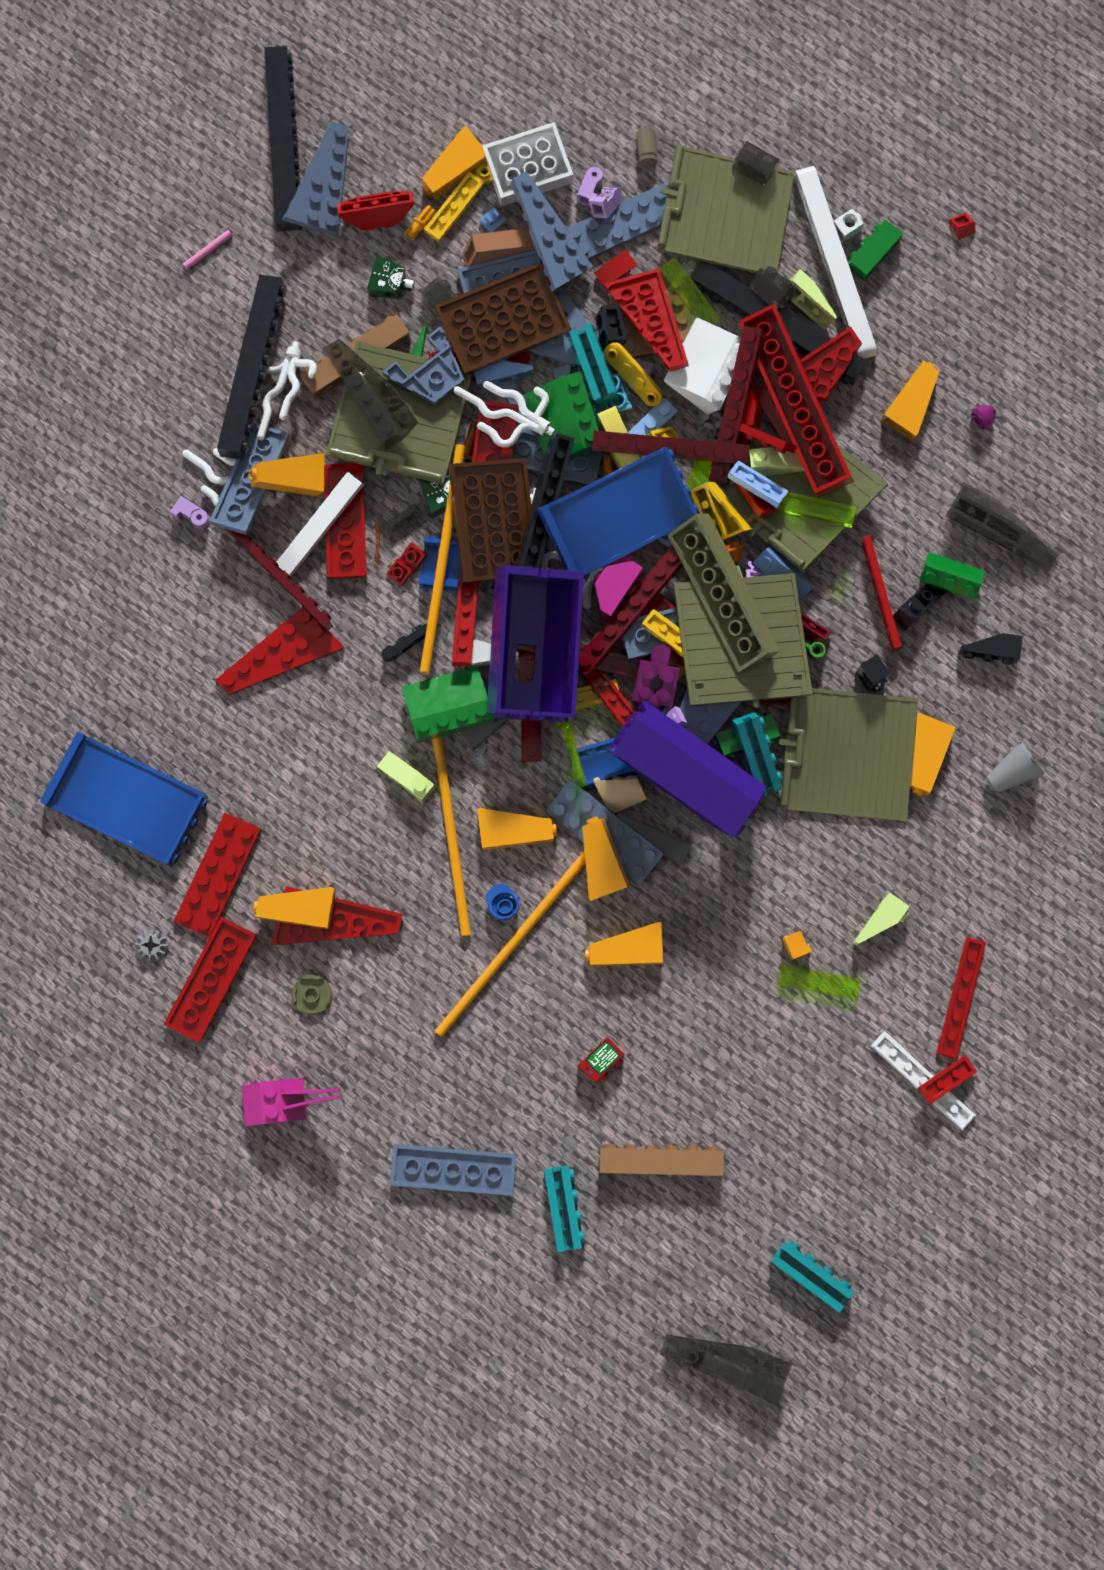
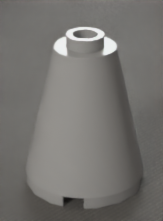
[985,742,1044,793]

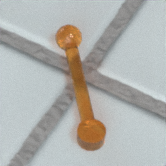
[374,522,382,561]

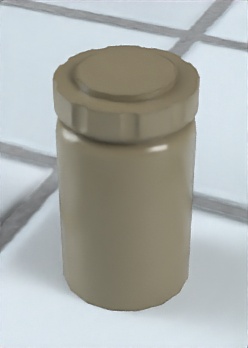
[637,128,658,166]

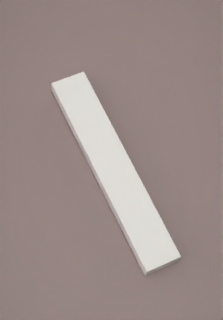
[277,472,364,577]
[871,1031,976,1131]

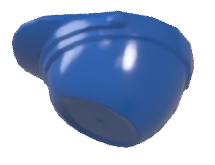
[486,884,520,920]

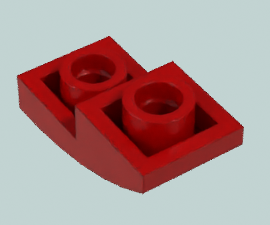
[594,250,638,288]
[386,542,428,586]

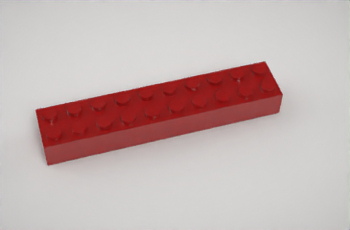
[739,304,854,498]

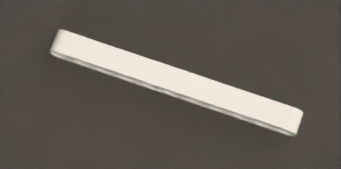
[794,166,877,359]

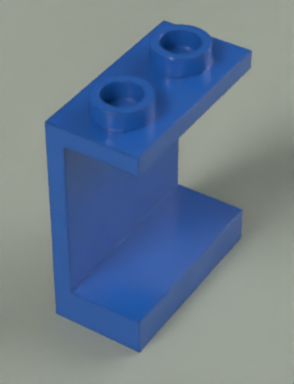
[418,536,460,592]

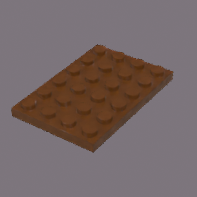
[434,262,572,376]
[449,458,531,583]

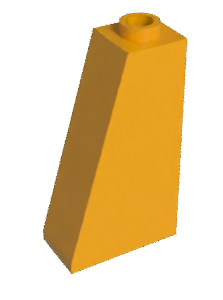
[422,126,487,200]
[881,360,939,442]
[249,454,324,496]
[910,712,956,797]
[477,808,557,851]
[582,816,630,901]
[253,887,336,930]
[585,922,663,966]

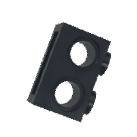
[595,305,627,352]
[855,654,890,693]

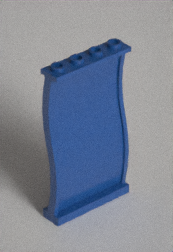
[537,447,700,576]
[40,731,208,867]

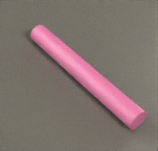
[183,230,232,270]

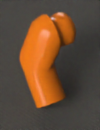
[602,456,612,476]

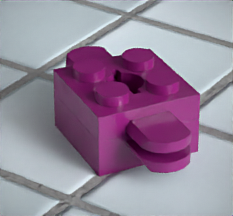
[632,644,680,710]

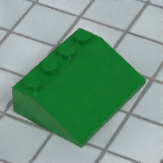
[525,371,599,460]
[401,666,494,743]

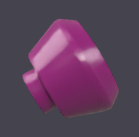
[971,404,996,430]

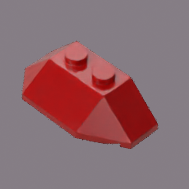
[337,191,415,231]

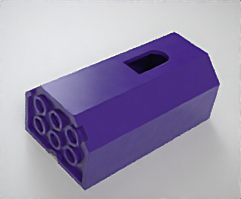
[487,565,584,722]
[606,701,766,838]

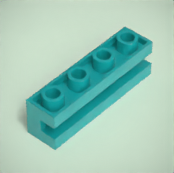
[568,323,619,406]
[732,712,783,796]
[544,1165,585,1252]
[770,1241,854,1313]

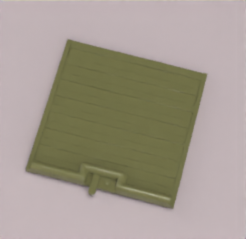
[656,145,794,278]
[326,341,473,485]
[721,433,888,572]
[674,573,813,708]
[778,688,918,821]

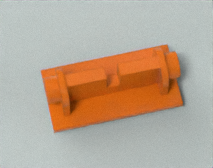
[725,541,748,562]

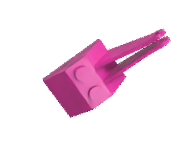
[593,553,643,623]
[242,1078,342,1127]

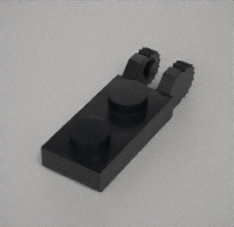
[381,623,427,662]

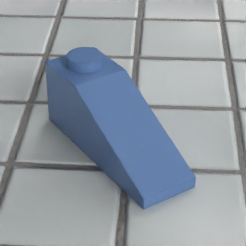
[473,360,534,391]
[753,547,814,600]

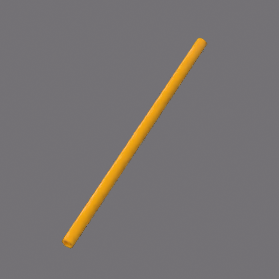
[420,444,465,674]
[432,737,471,937]
[435,851,586,1037]

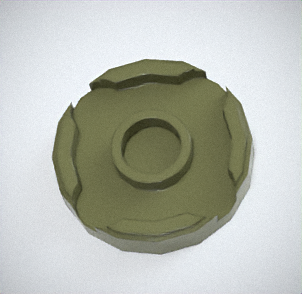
[291,974,332,1015]

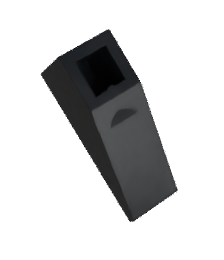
[893,583,948,631]
[957,633,1023,665]

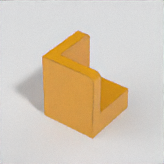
[782,931,812,961]

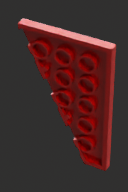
[756,327,862,444]

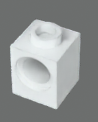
[834,208,864,243]

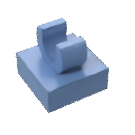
[479,207,506,232]

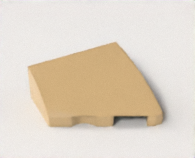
[593,776,647,813]

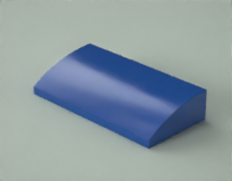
[570,738,640,791]

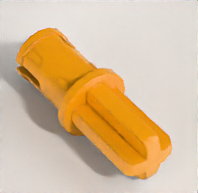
[404,205,435,241]

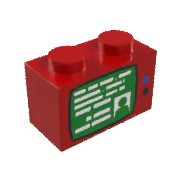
[578,1037,624,1083]

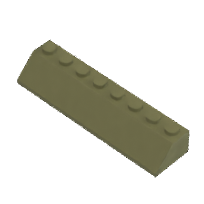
[668,514,780,673]

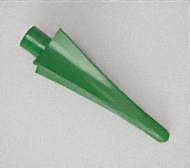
[410,324,428,357]

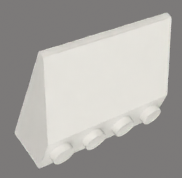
[482,122,573,206]
[664,318,741,414]

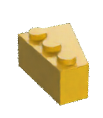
[690,482,752,541]

